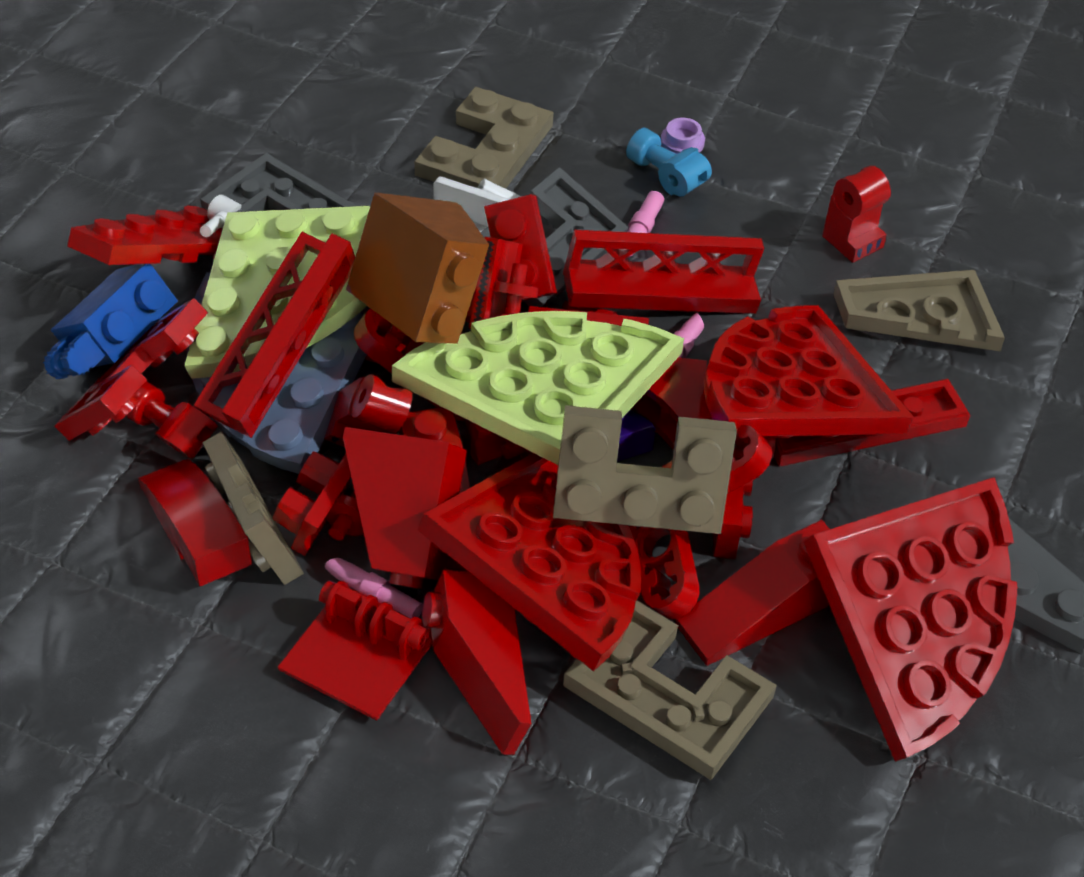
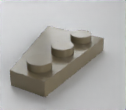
[833,270,1005,351]
[203,431,304,585]

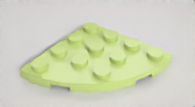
[184,206,370,379]
[392,311,684,465]

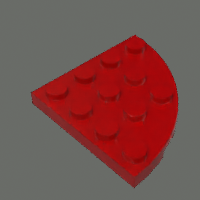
[704,305,914,438]
[418,453,641,672]
[803,477,1018,762]

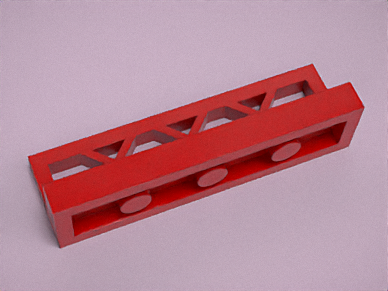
[563,230,765,314]
[193,231,355,438]

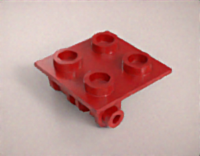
[278,580,433,721]

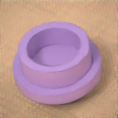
[661,118,705,154]

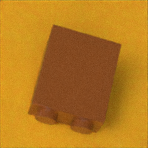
[346,192,489,344]

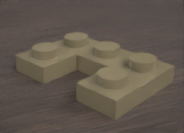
[414,86,554,189]
[553,405,737,534]
[563,601,777,780]

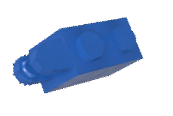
[43,264,178,379]

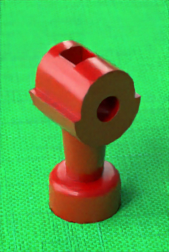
[125,381,218,460]

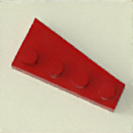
[67,206,223,265]

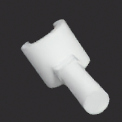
[200,195,242,237]

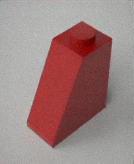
[343,427,467,589]

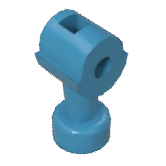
[626,128,712,197]

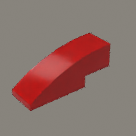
[138,459,252,586]

